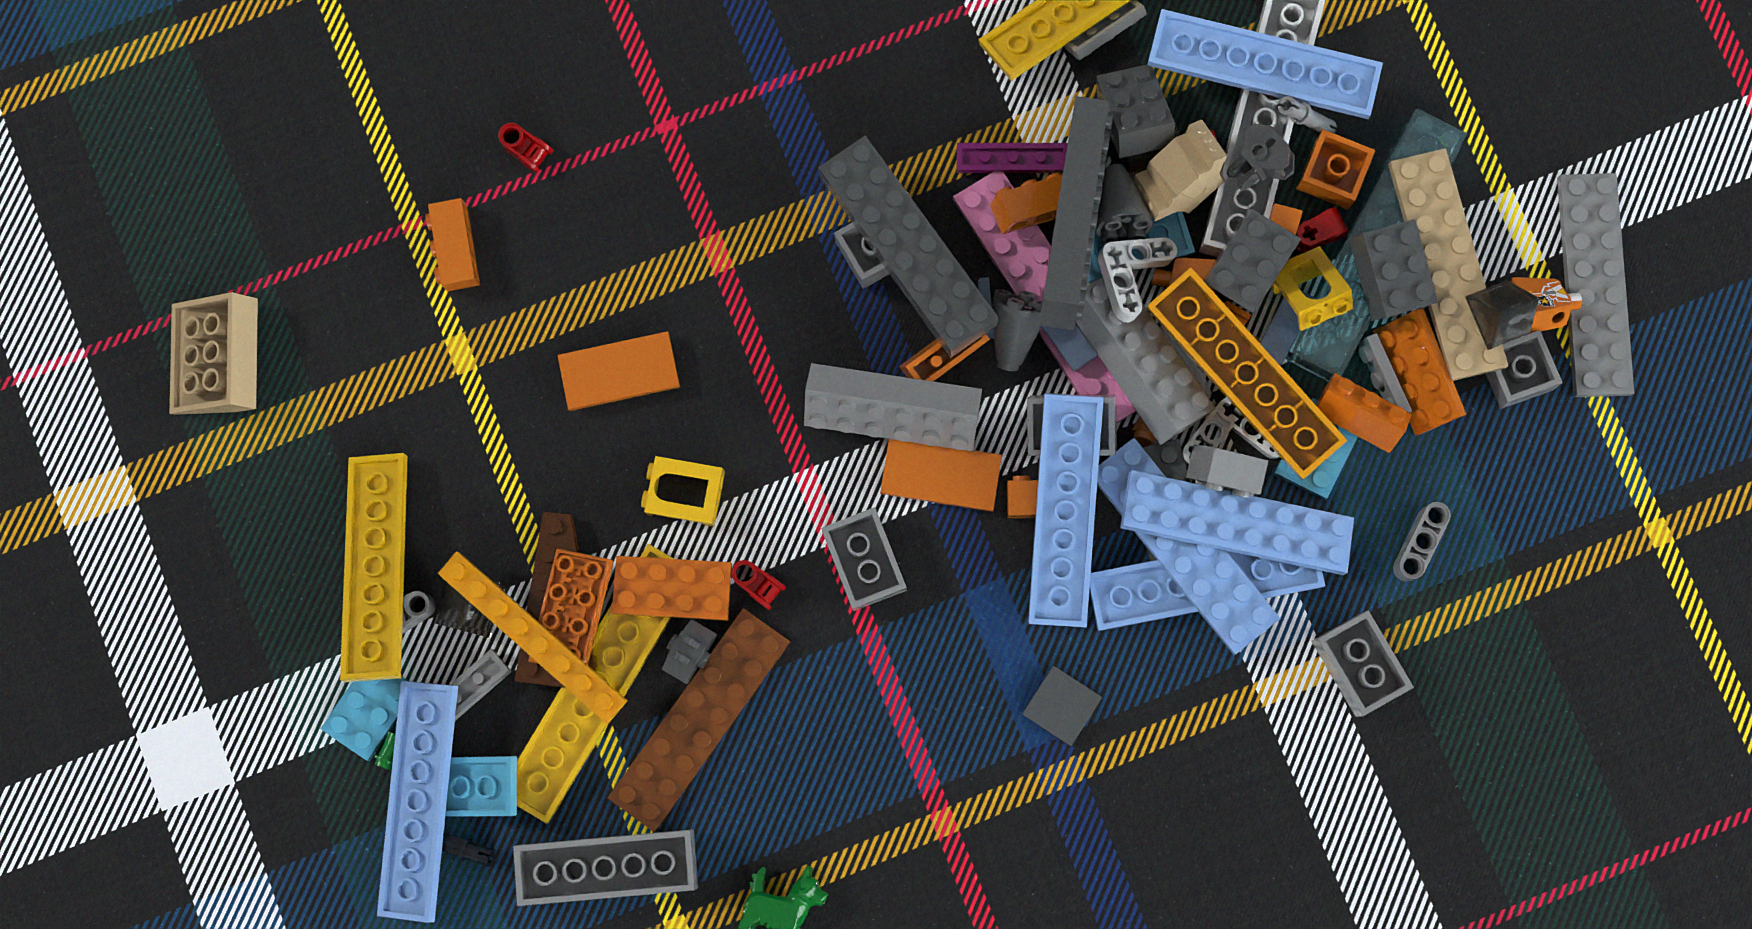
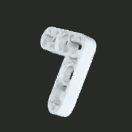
[1098,237,1177,322]
[1182,398,1280,466]

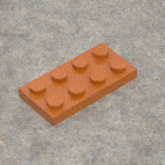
[1373,308,1467,436]
[612,556,732,621]

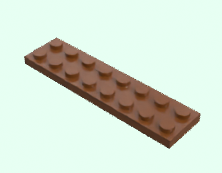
[608,608,790,832]

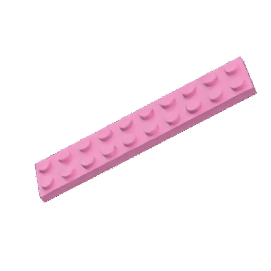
[953,171,1137,423]

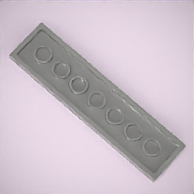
[1557,173,1634,397]

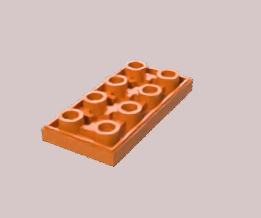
[558,331,680,411]
[880,439,1002,512]
[528,549,614,665]

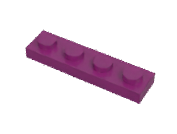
[957,143,1068,173]

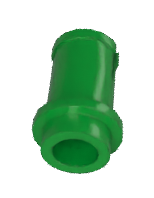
[374,731,395,771]

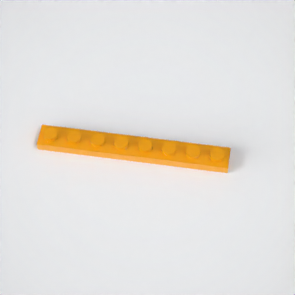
[438,551,628,723]

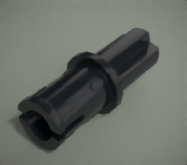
[442,833,495,867]

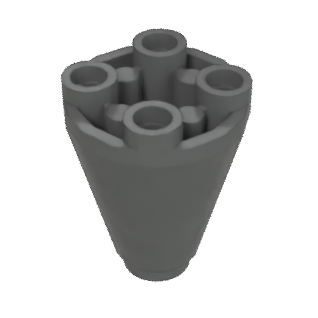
[1096,164,1153,245]
[992,289,1043,371]

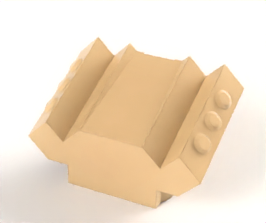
[1133,119,1227,221]

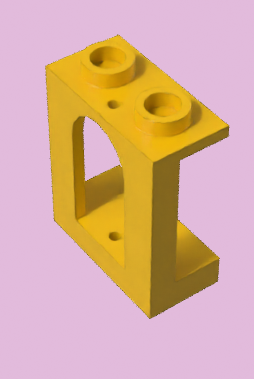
[1270,246,1353,331]
[641,456,725,527]

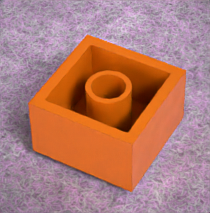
[1296,129,1375,210]

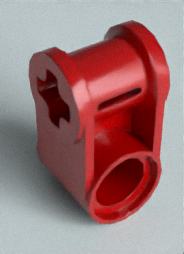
[498,123,553,173]
[1295,207,1350,253]
[731,560,786,610]

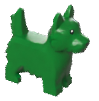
[738,866,828,929]

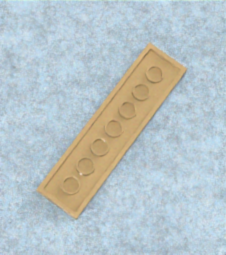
[1388,148,1508,381]

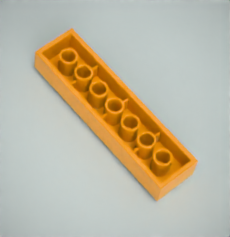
[1147,267,1348,479]

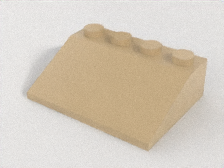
[170,292,258,415]

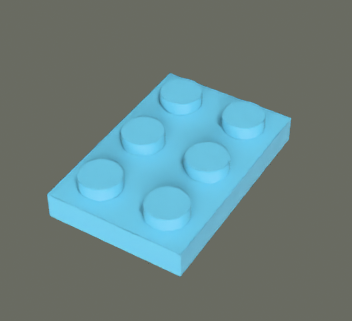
[1274,398,1358,500]
[320,676,408,761]
[445,756,517,816]

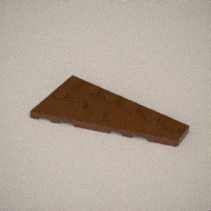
[515,512,597,688]

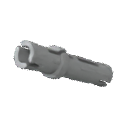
[1278,96,1337,133]

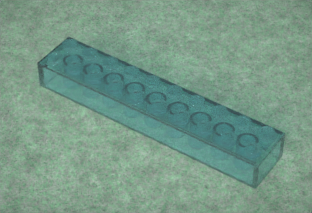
[1285,108,1467,382]

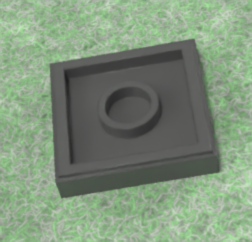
[1022,666,1102,746]

